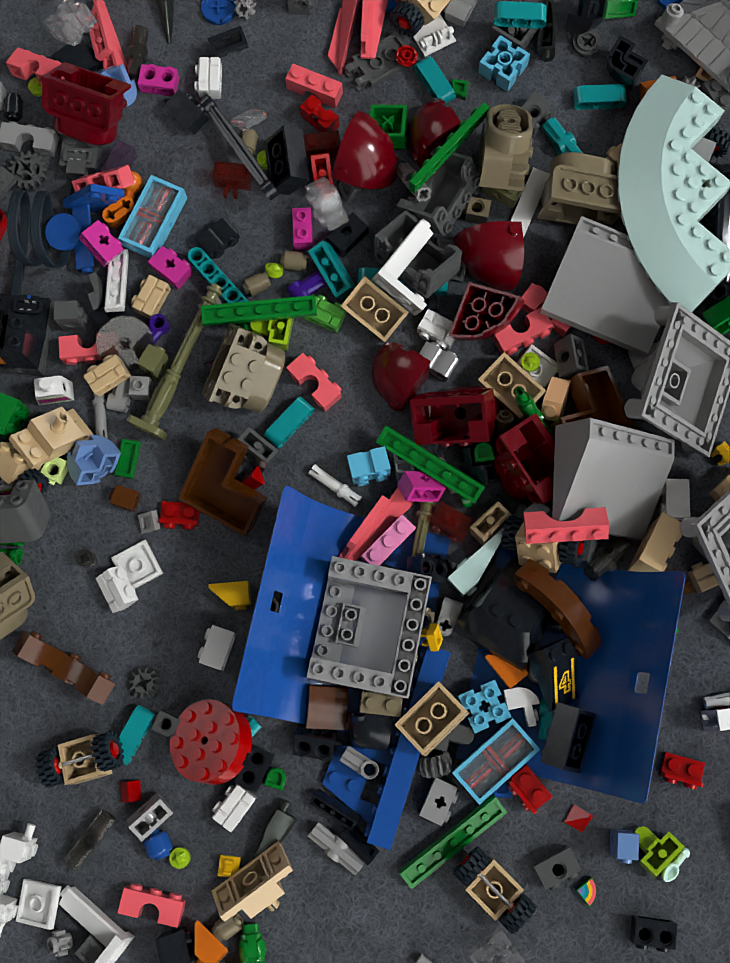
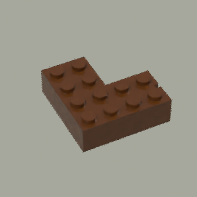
[550,366,634,438]
[178,428,268,536]

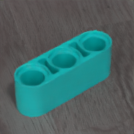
[493,1,547,29]
[414,56,456,105]
[573,84,627,110]
[264,396,315,449]
[119,705,156,766]

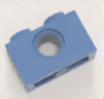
[610,829,639,864]

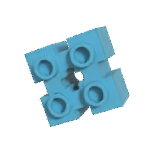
[478,35,530,92]
[347,446,391,486]
[457,680,511,734]

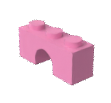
[360,514,416,566]

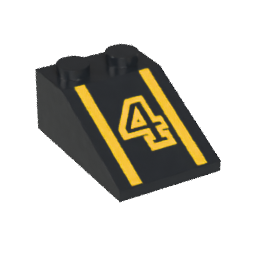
[527,637,578,712]

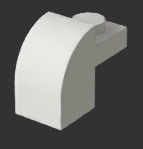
[503,687,540,727]

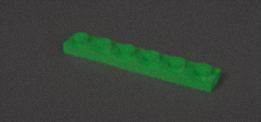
[409,102,490,194]
[201,295,317,326]
[376,425,486,504]
[398,795,507,889]

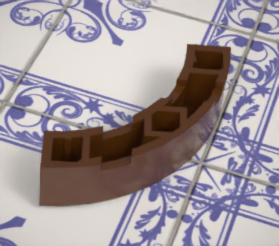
[515,558,602,660]
[12,631,115,705]

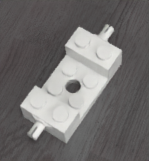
[0,823,38,937]

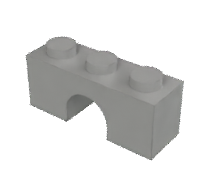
[0,122,59,158]

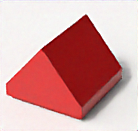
[241,466,265,490]
[120,780,142,803]

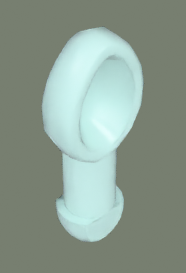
[661,848,690,882]

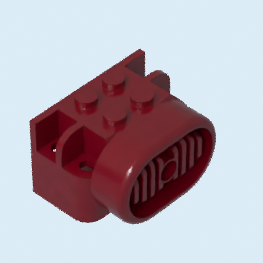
[42,62,131,145]
[410,386,499,447]
[491,413,555,505]

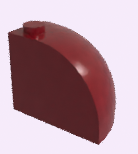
[407,98,461,167]
[332,110,398,189]
[453,221,524,291]
[449,282,524,341]
[372,342,431,412]

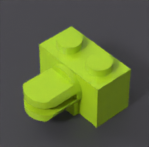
[251,318,294,352]
[635,826,685,879]

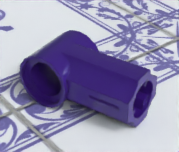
[286,271,326,297]
[136,314,170,349]

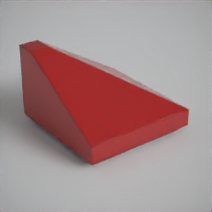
[564,804,593,833]

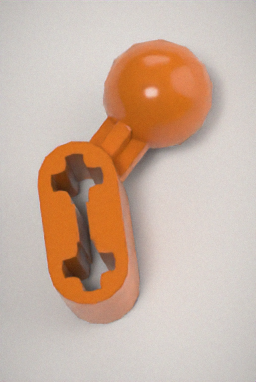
[102,171,143,228]

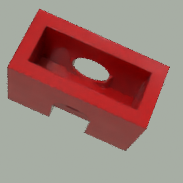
[300,94,339,139]

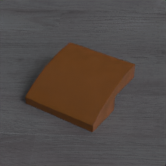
[305,684,348,730]

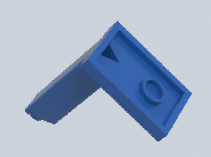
[62,184,125,274]

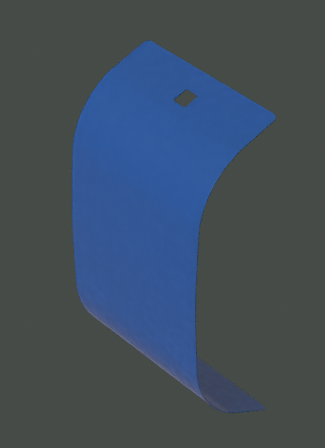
[232,486,685,804]

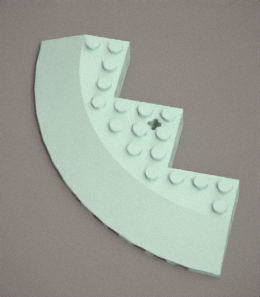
[617,75,730,313]

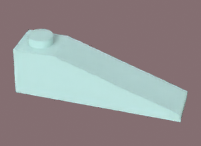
[447,528,504,597]

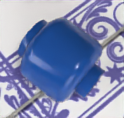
[143,828,173,861]

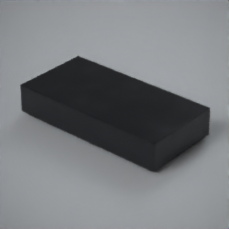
[339,826,379,866]

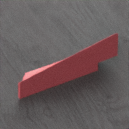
[85,0,131,75]
[328,0,360,75]
[361,0,388,59]
[339,488,414,561]

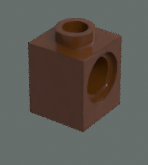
[109,485,141,512]

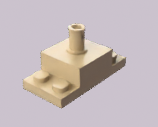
[9,407,94,469]
[212,841,293,922]

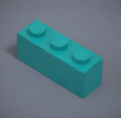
[308,240,356,300]

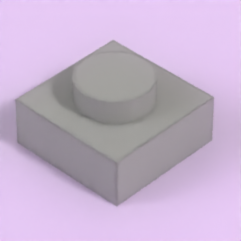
[138,510,160,534]

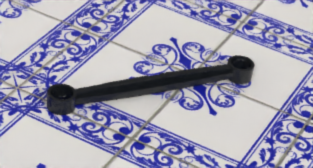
[199,93,280,201]

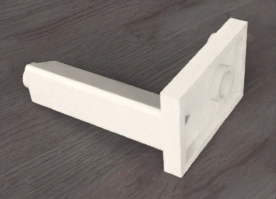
[372,219,433,316]
[59,885,135,963]

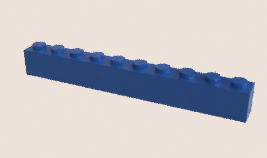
[364,646,451,850]

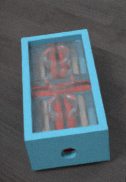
[118,175,187,259]
[451,718,540,805]

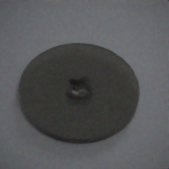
[96,316,154,371]

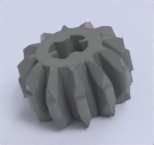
[418,750,452,778]

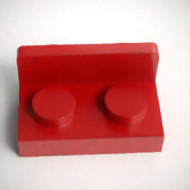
[158,501,200,530]
[659,752,705,790]
[508,763,553,815]

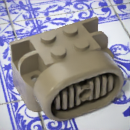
[478,104,533,191]
[537,152,621,227]
[201,323,285,413]
[0,552,35,640]

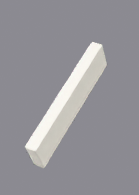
[511,167,550,239]
[104,249,129,312]

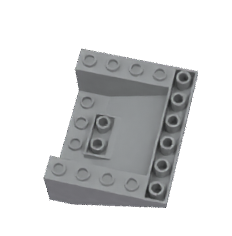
[540,216,669,357]
[552,418,675,540]
[307,556,432,699]

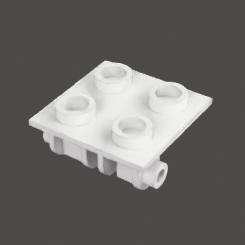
[413,14,456,57]

